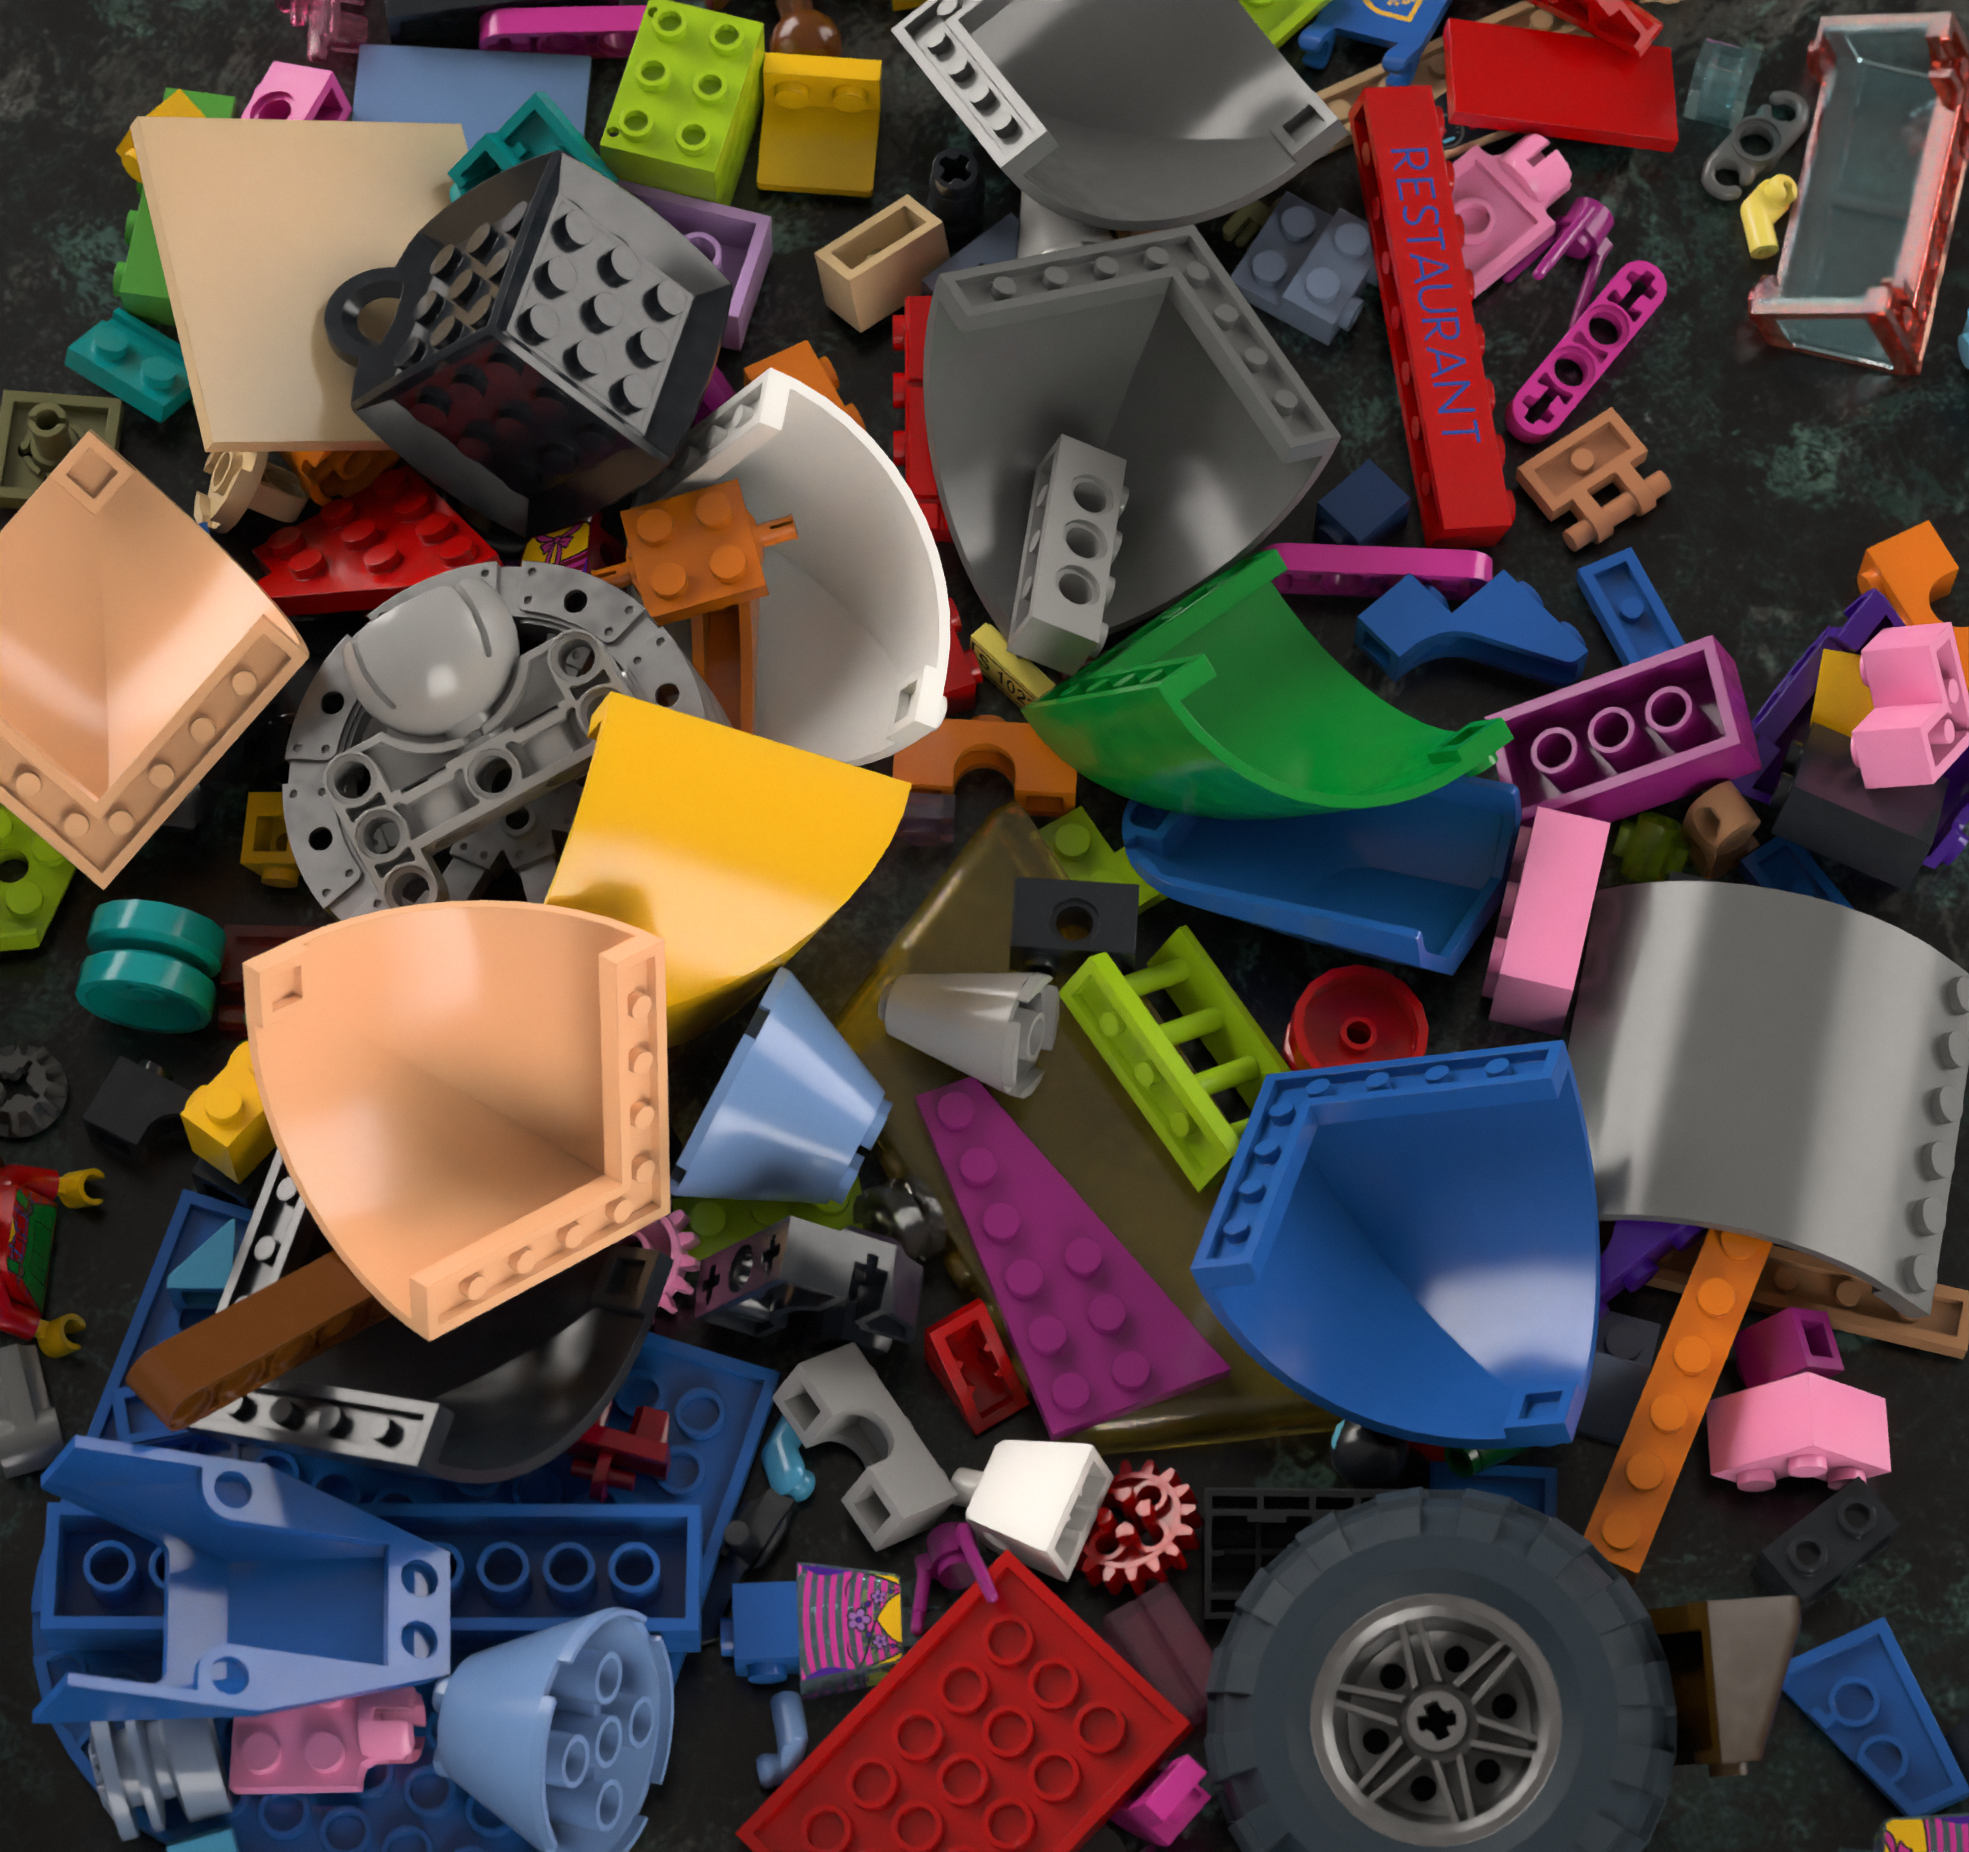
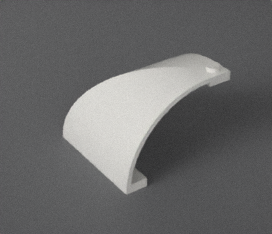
[623,367,950,766]

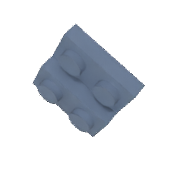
[1231,191,1379,346]

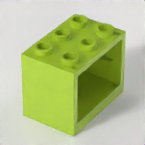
[600,0,765,206]

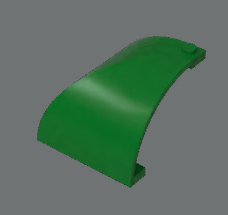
[1020,548,1514,820]

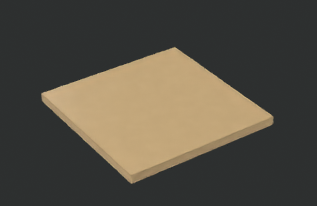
[130,116,468,452]

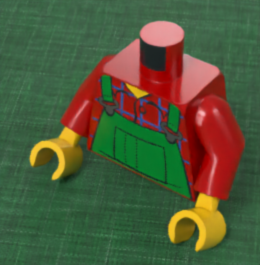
[0,1164,105,1358]

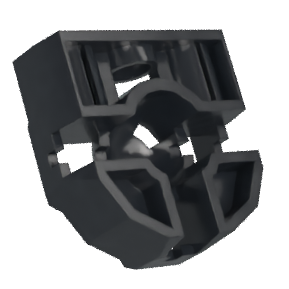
[695,1216,924,1357]

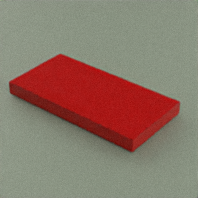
[1443,18,1679,153]

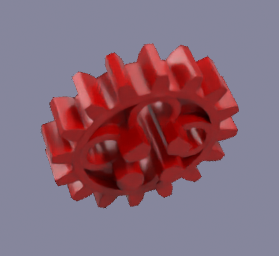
[1075,1460,1204,1595]

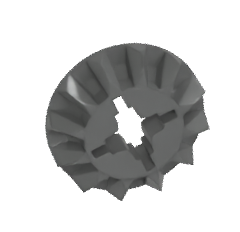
[0,1040,68,1138]

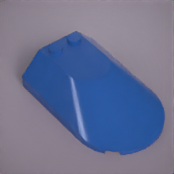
[1122,774,1522,976]

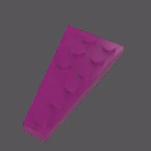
[915,1077,1231,1442]

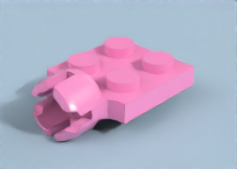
[1452,134,1572,298]
[229,1686,426,1794]

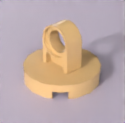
[194,451,310,534]

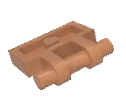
[1515,407,1672,552]

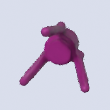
[1502,197,1614,330]
[910,1522,998,1636]

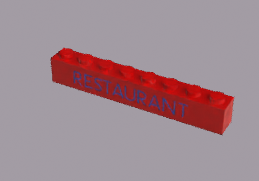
[1348,85,1516,549]

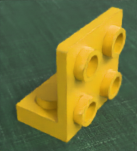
[757,52,882,197]

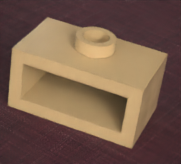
[814,194,950,333]

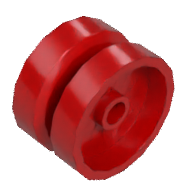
[1280,965,1429,1071]

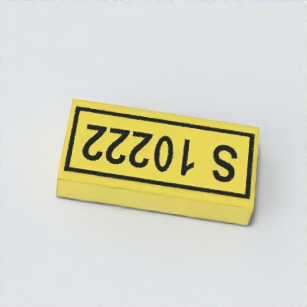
[970,622,1056,709]

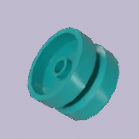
[75,899,228,1034]

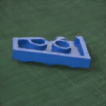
[1782,1617,1969,1820]

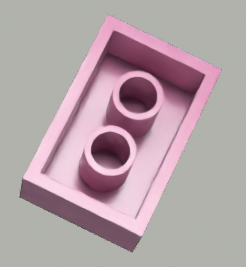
[1481,806,1611,1037]

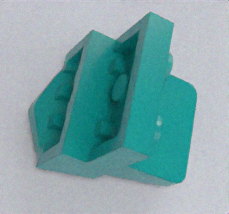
[447,91,619,203]

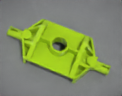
[0,803,77,951]

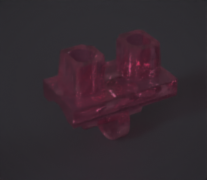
[274,0,368,64]

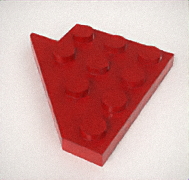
[252,465,503,616]

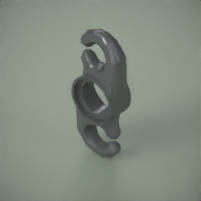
[1701,90,1810,201]

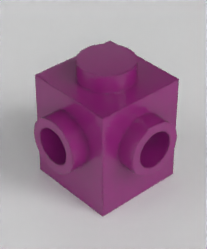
[1733,1307,1845,1389]

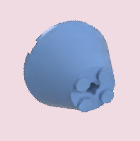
[670,966,893,1205]
[433,1607,674,1852]

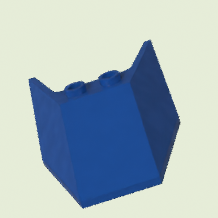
[32,1435,450,1724]

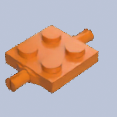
[591,479,799,626]

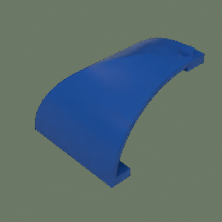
[1190,1040,1600,1449]

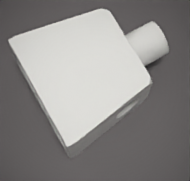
[950,1440,1114,1582]

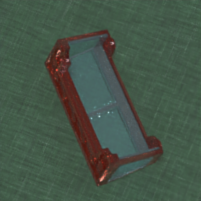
[1748,12,1969,375]

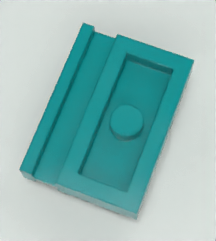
[64,307,192,423]

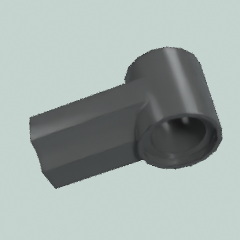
[0,1344,66,1479]

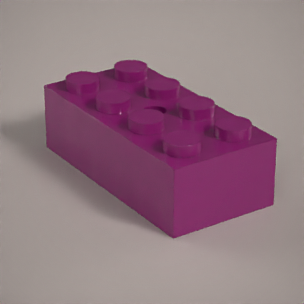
[1485,635,1763,833]

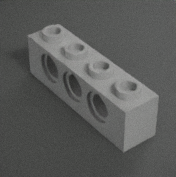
[1006,434,1129,677]

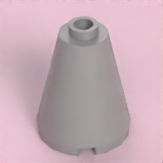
[878,973,1059,1099]

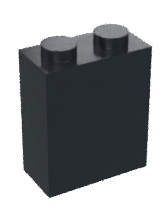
[1768,722,1949,891]

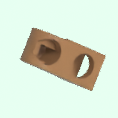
[1676,781,1761,880]

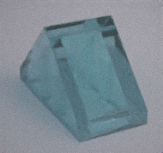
[1683,38,1761,130]

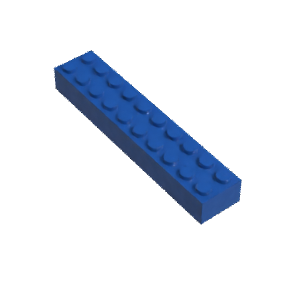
[40,1502,703,1652]

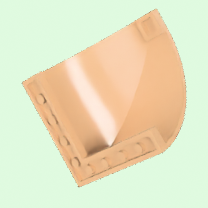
[0,429,309,890]
[243,900,671,1342]

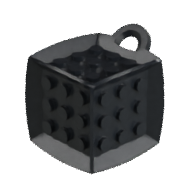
[324,150,733,538]

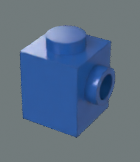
[720,1581,800,1684]

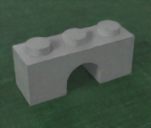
[772,1342,959,1552]

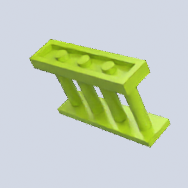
[1059,925,1291,1193]

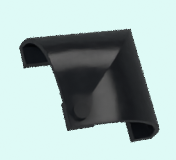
[184,1148,674,1484]

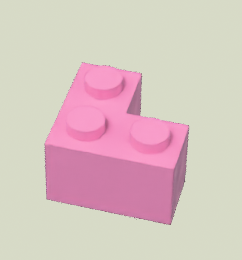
[1850,622,1969,789]
[1706,1372,1891,1492]

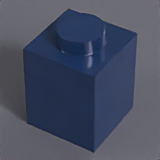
[1314,459,1411,546]

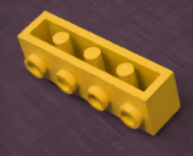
[180,1041,277,1184]

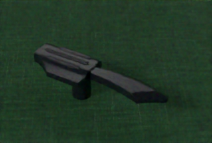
[686,1487,797,1655]

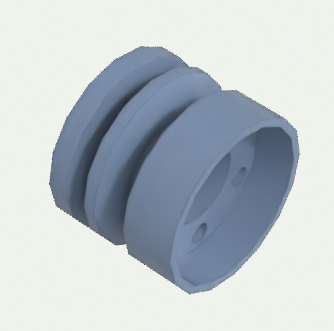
[88,1718,233,1841]

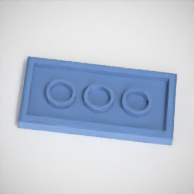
[352,44,592,151]

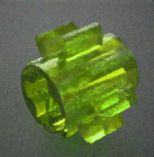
[1611,811,1692,883]

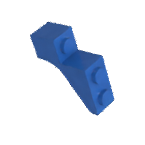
[1353,569,1589,687]

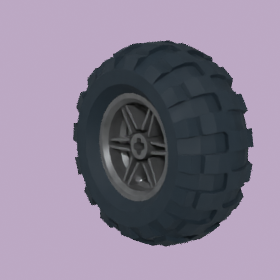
[1204,1487,1677,1852]

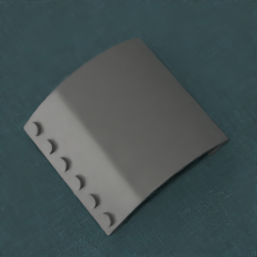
[1568,881,1969,1319]

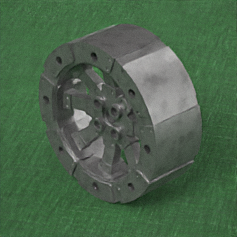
[282,560,732,922]

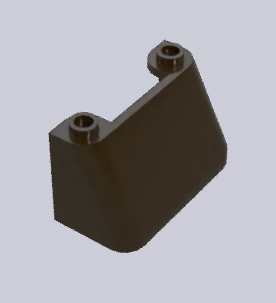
[1646,1595,1802,1777]

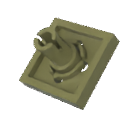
[0,390,125,509]

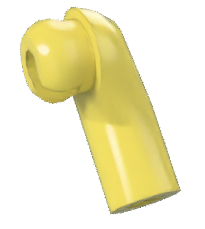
[1740,174,1798,259]

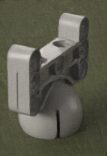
[323,577,634,909]

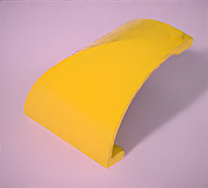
[543,691,912,1048]

